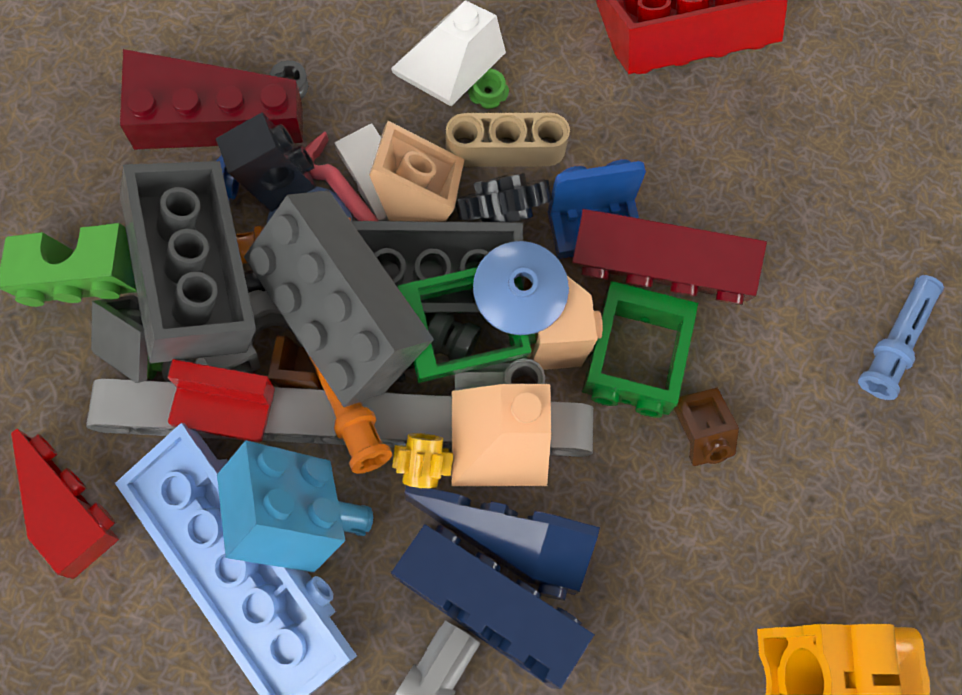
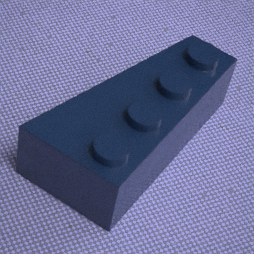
[391,524,595,689]

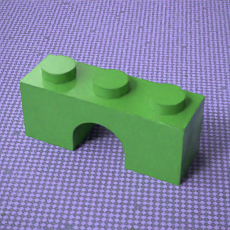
[0,223,137,307]

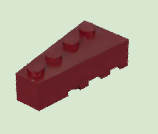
[120,49,303,150]
[572,209,767,305]

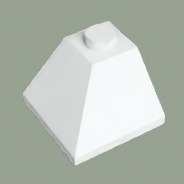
[391,0,506,106]

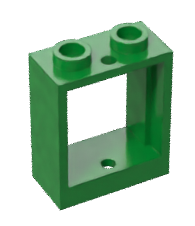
[397,267,536,383]
[582,281,699,418]

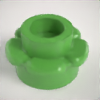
[468,68,509,109]

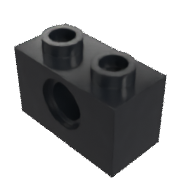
[216,112,316,212]

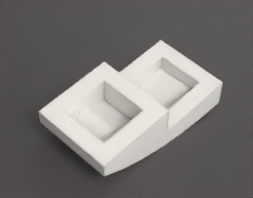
[334,123,388,221]

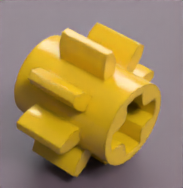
[392,433,454,488]

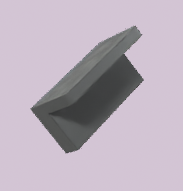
[91,295,148,383]

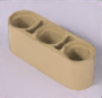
[446,113,570,167]

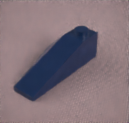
[404,485,600,601]

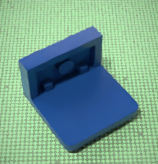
[548,159,646,259]

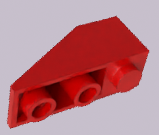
[11,429,119,579]

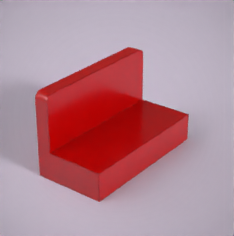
[167,359,275,442]

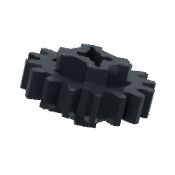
[456,172,552,223]

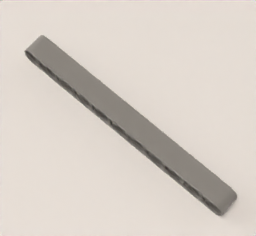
[86,379,593,457]

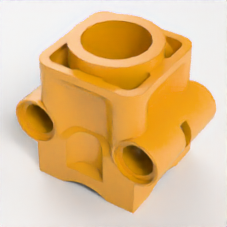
[757,624,930,695]

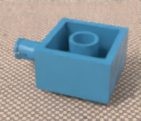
[217,441,373,572]

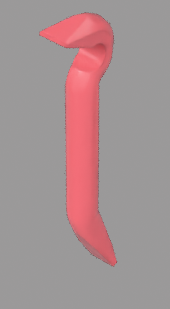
[305,132,379,221]

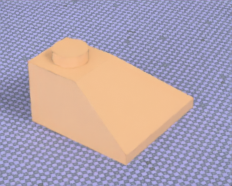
[369,121,465,222]
[452,384,551,487]

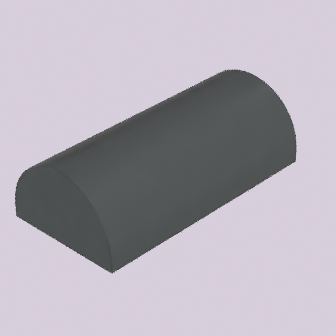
[351,221,524,314]

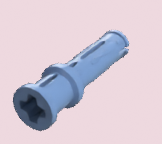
[858,275,944,400]

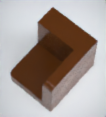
[268,335,324,390]

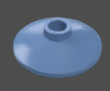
[473,241,569,335]

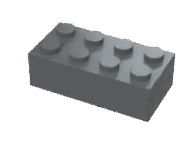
[120,161,256,363]
[244,190,434,407]

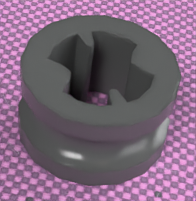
[269,60,309,99]

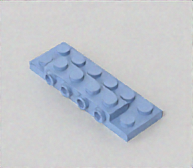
[115,423,357,695]

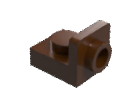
[674,387,739,466]

